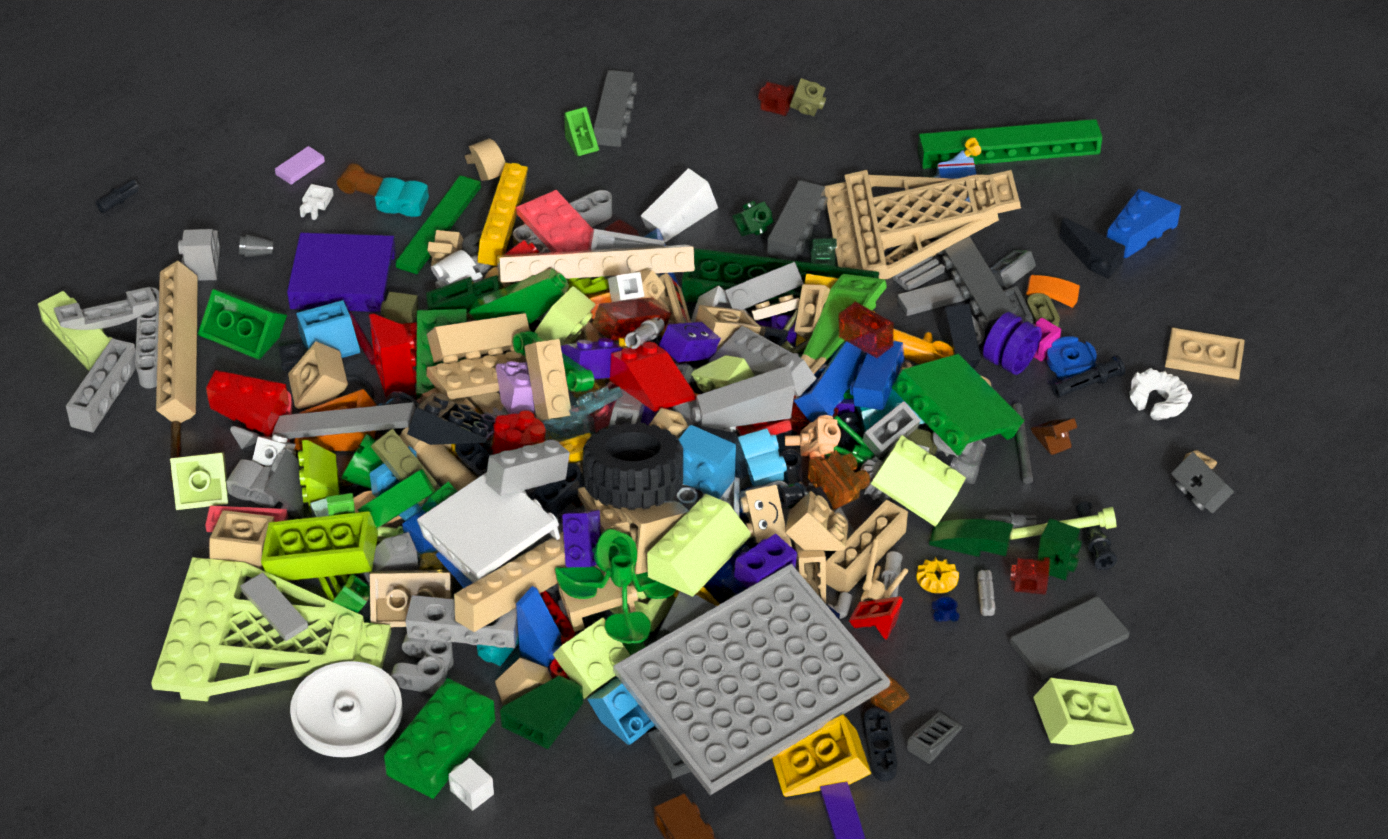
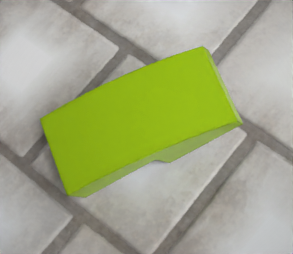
[567,276,609,295]

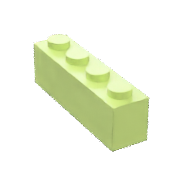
[38,291,112,371]

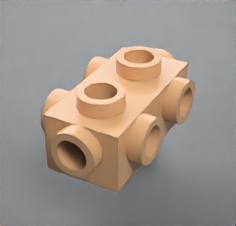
[785,415,841,460]

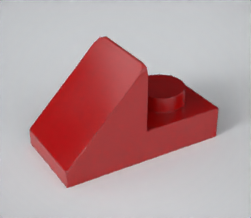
[849,596,903,640]

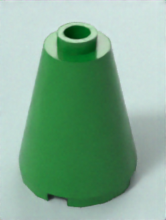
[341,434,384,489]

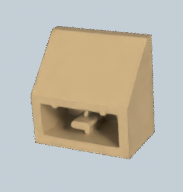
[785,491,848,551]

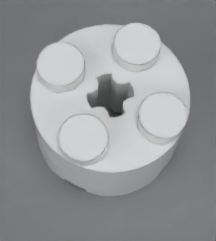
[431,250,484,289]

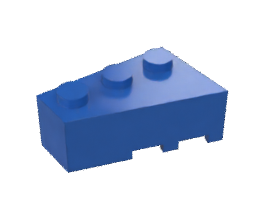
[1107,189,1181,258]

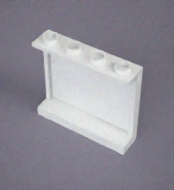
[417,472,560,583]

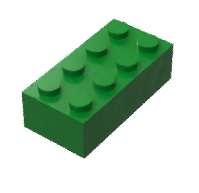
[416,309,467,400]
[384,678,495,799]

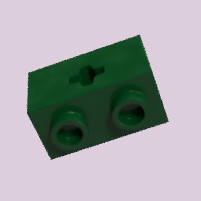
[1036,518,1082,581]

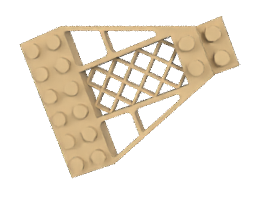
[825,170,1021,279]

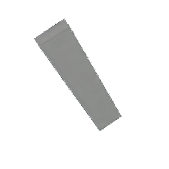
[272,403,416,439]

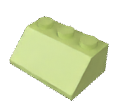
[871,435,966,526]

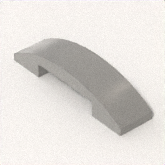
[54,287,157,330]

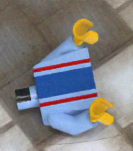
[925,138,981,202]

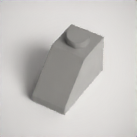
[364,532,419,585]

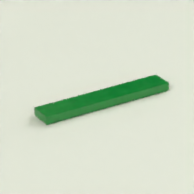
[396,176,481,274]

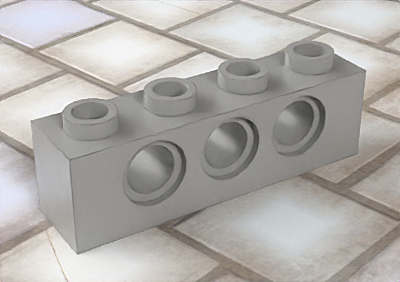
[66,338,136,432]
[405,595,518,648]

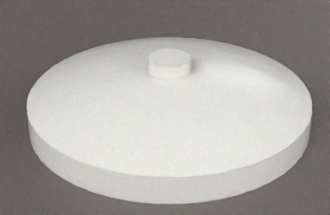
[290,661,403,757]

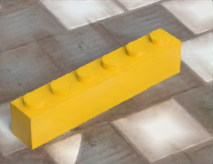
[477,163,528,266]

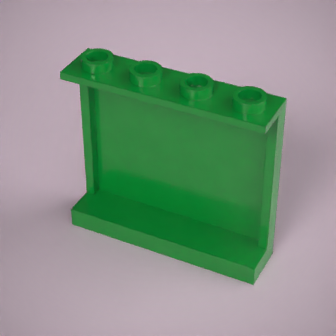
[892,354,1024,456]

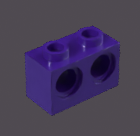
[734,533,797,588]

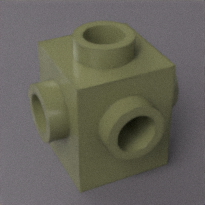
[789,78,826,116]

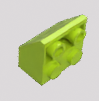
[298,440,340,513]

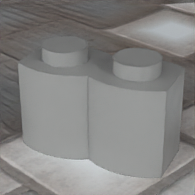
[226,460,278,508]

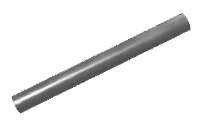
[1012,403,1033,484]

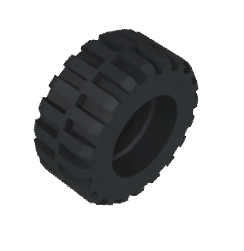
[583,422,683,510]

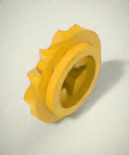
[916,557,959,594]

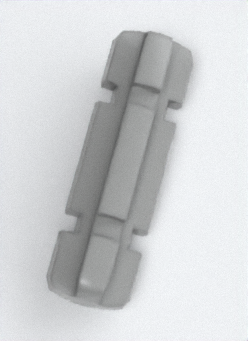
[977,570,996,616]

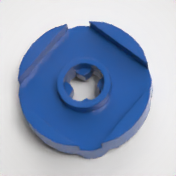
[1047,337,1097,380]

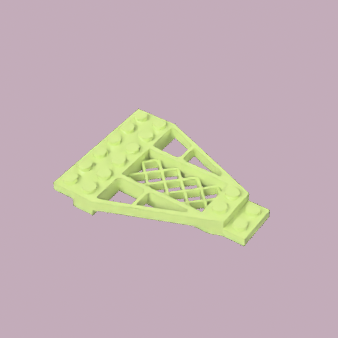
[151,557,391,701]

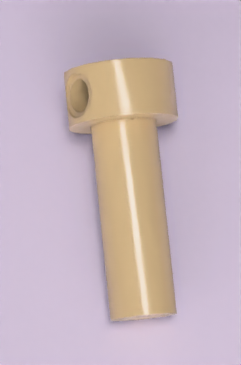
[399,427,478,491]

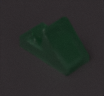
[809,238,837,266]

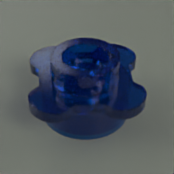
[932,597,960,622]

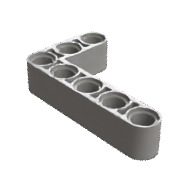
[513,190,612,253]

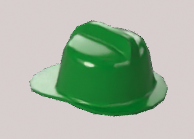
[592,529,637,572]

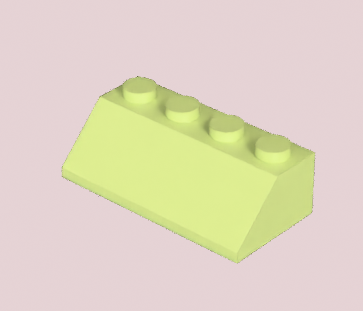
[647,494,751,596]

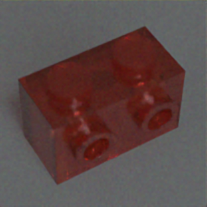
[839,302,894,358]

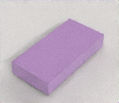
[275,146,325,184]

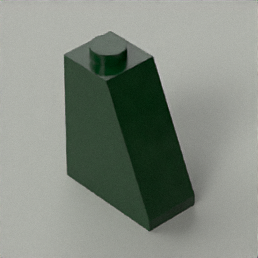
[500,676,583,749]

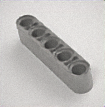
[135,287,159,388]

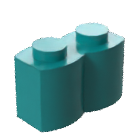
[375,178,429,217]

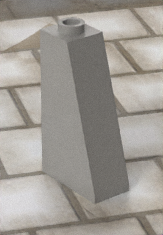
[692,366,795,429]

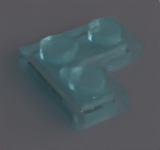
[569,386,623,419]

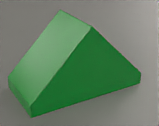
[332,574,370,613]

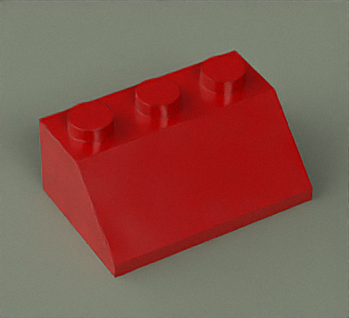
[369,314,417,398]

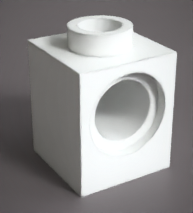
[449,758,494,811]

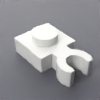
[300,184,333,220]

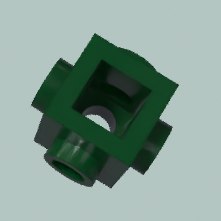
[732,200,774,237]

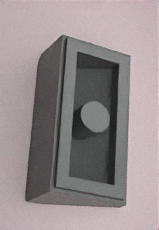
[989,250,1036,288]

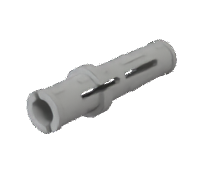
[625,317,665,349]

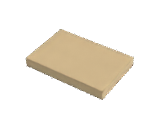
[1165,328,1245,380]

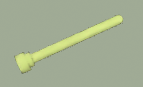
[1011,507,1116,540]

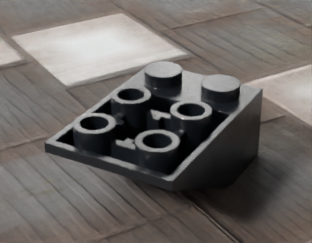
[407,393,495,445]

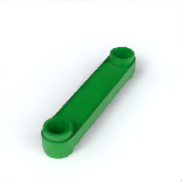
[512,331,594,392]

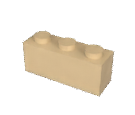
[524,339,572,421]

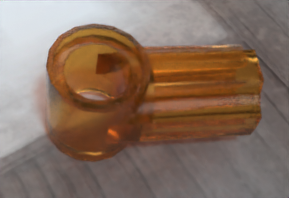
[337,164,385,196]

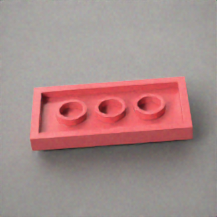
[516,190,593,252]

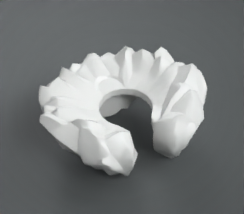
[1129,368,1192,421]

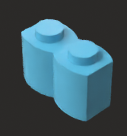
[738,428,787,487]

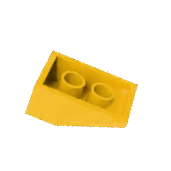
[772,714,871,797]

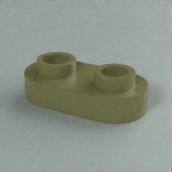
[1027,293,1060,327]

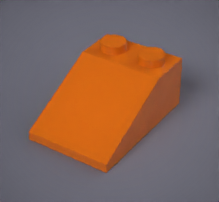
[294,389,376,451]

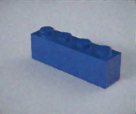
[793,335,865,423]

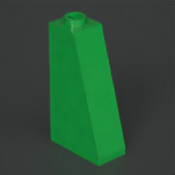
[469,268,569,325]

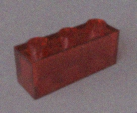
[592,297,671,340]

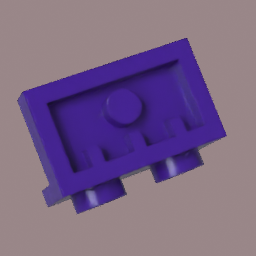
[563,510,601,567]

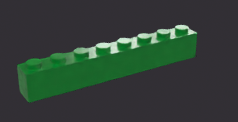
[918,119,1102,169]

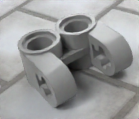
[391,634,454,694]

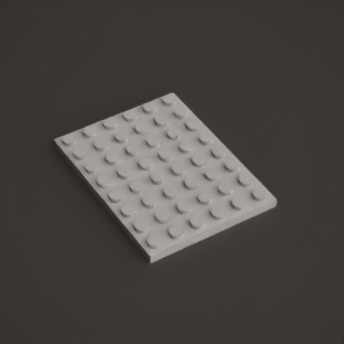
[613,564,890,795]

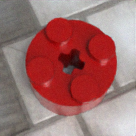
[491,411,546,455]

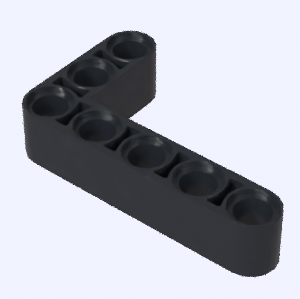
[455,443,584,517]

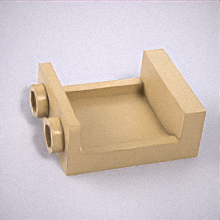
[556,565,638,632]

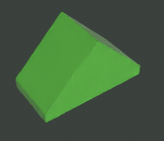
[564,107,599,157]

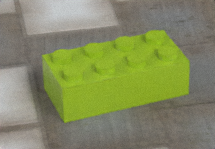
[261,511,378,581]

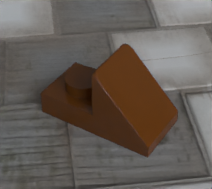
[1031,418,1077,455]

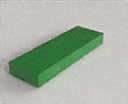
[357,469,436,529]

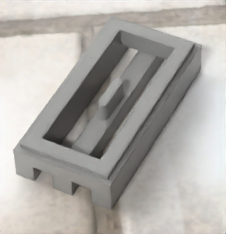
[893,256,945,292]

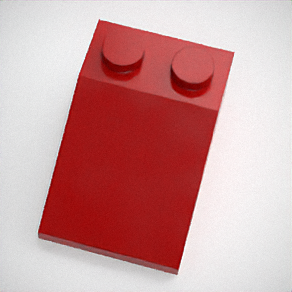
[610,342,696,412]

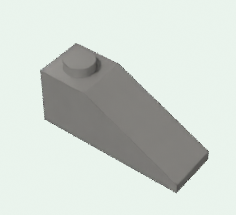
[725,262,804,310]

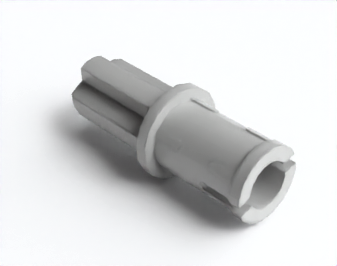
[881,552,903,598]

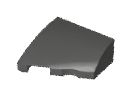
[264,449,304,519]

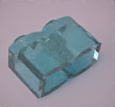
[542,415,596,442]

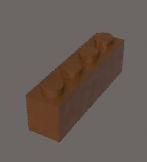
[654,794,715,839]

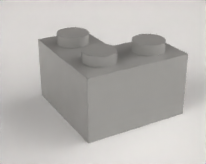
[178,229,220,281]

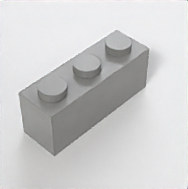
[486,440,570,496]

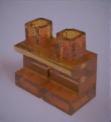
[808,450,870,510]

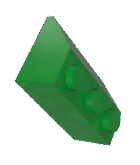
[197,289,287,359]

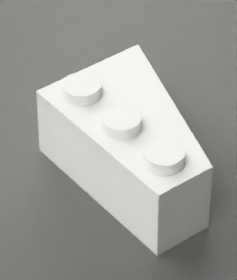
[641,168,718,242]

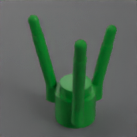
[825,416,874,467]

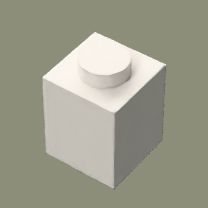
[608,272,644,303]

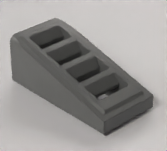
[907,712,962,764]

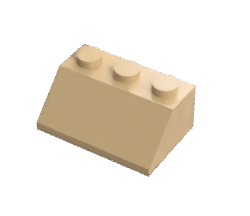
[370,570,453,627]

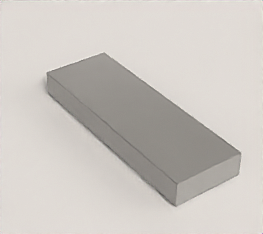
[897,280,968,316]
[240,573,308,641]

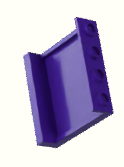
[287,233,396,312]

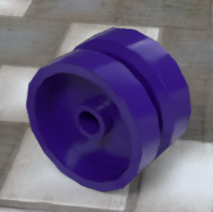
[983,312,1042,375]

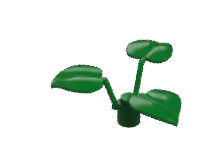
[555,554,676,644]

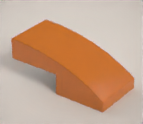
[1026,275,1080,308]

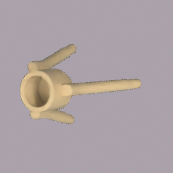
[861,538,908,602]

